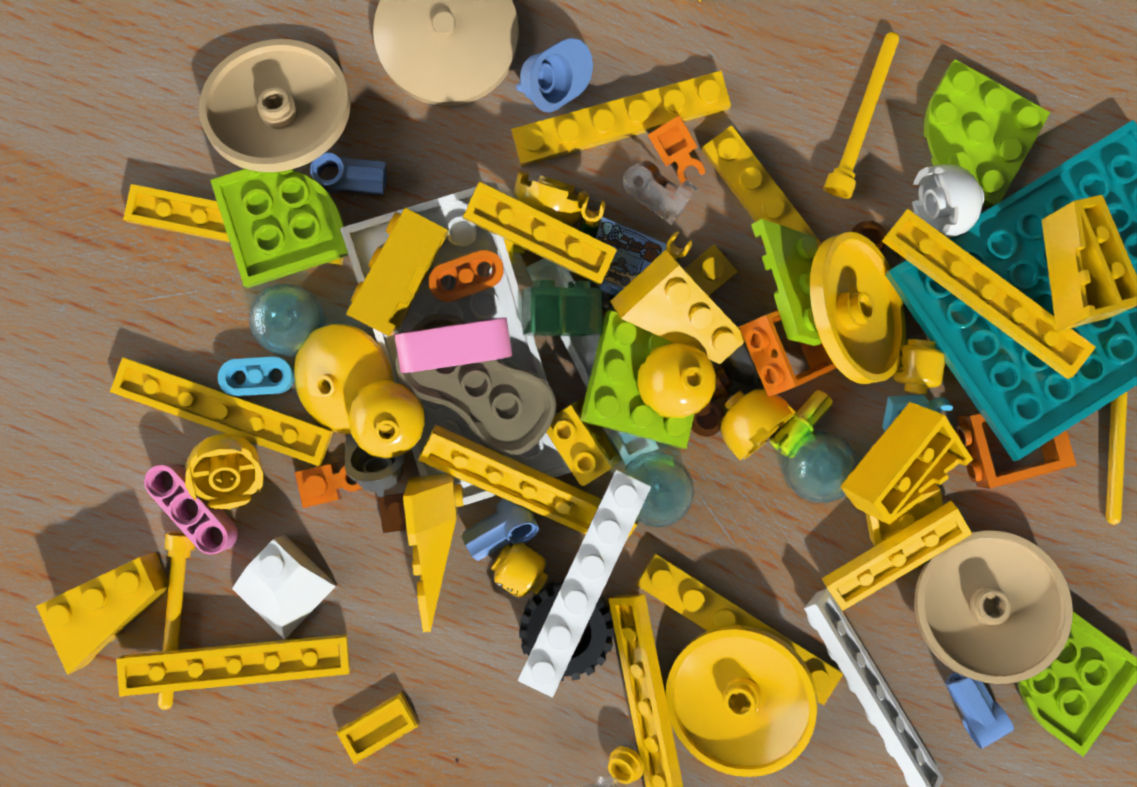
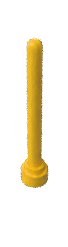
[823,31,899,199]
[1105,391,1128,525]
[158,532,195,710]

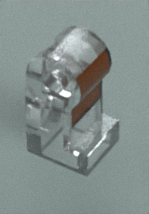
[623,161,698,225]

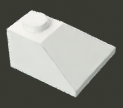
[232,535,337,640]

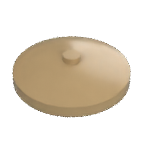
[373,0,519,106]
[199,39,350,172]
[914,531,1073,684]

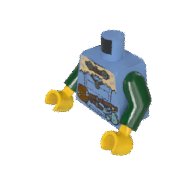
[579,197,692,311]

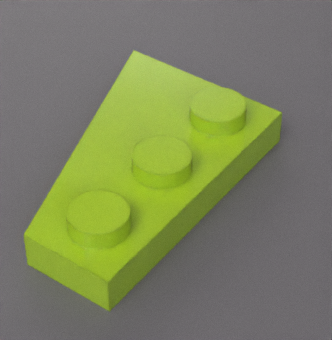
[751,219,822,346]

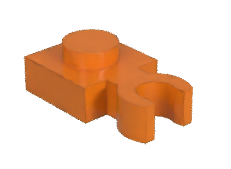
[648,115,705,185]
[295,463,362,508]

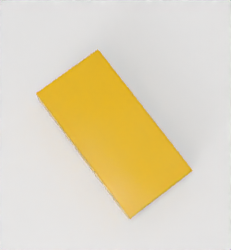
[336,691,420,764]

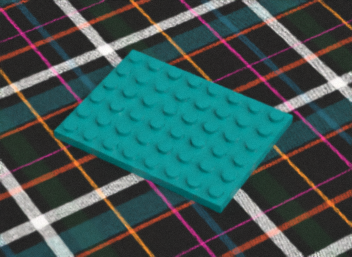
[885,120,1137,461]

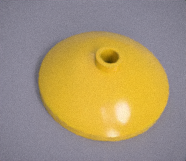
[294,324,393,434]

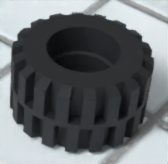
[519,579,614,681]

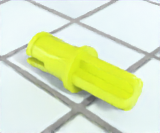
[770,390,833,456]

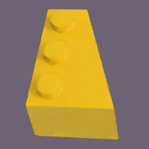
[1042,195,1137,332]
[346,208,449,337]
[610,250,745,364]
[840,402,973,525]
[36,552,169,675]

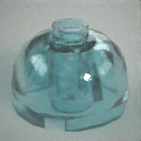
[248,283,326,357]
[782,430,859,504]
[625,451,695,528]

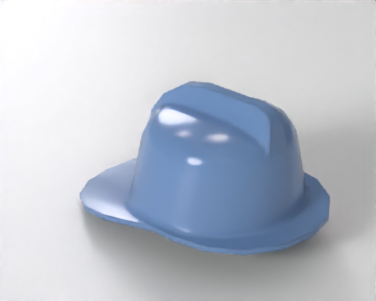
[515,38,593,113]

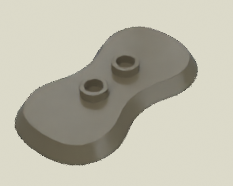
[395,314,556,456]

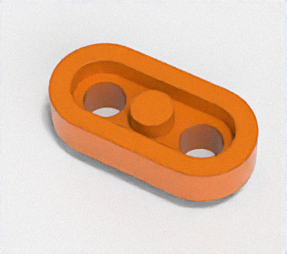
[429,250,504,302]

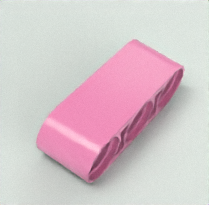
[394,317,513,373]
[144,464,239,555]

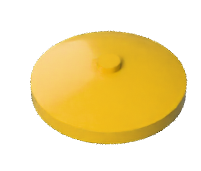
[810,232,906,384]
[665,625,818,777]

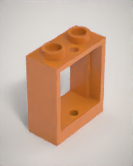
[739,310,837,397]
[956,411,1077,489]

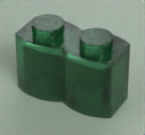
[522,280,603,336]

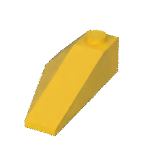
[403,474,464,632]

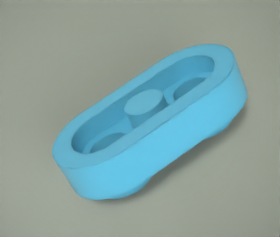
[218,357,294,396]

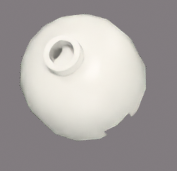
[912,164,984,238]

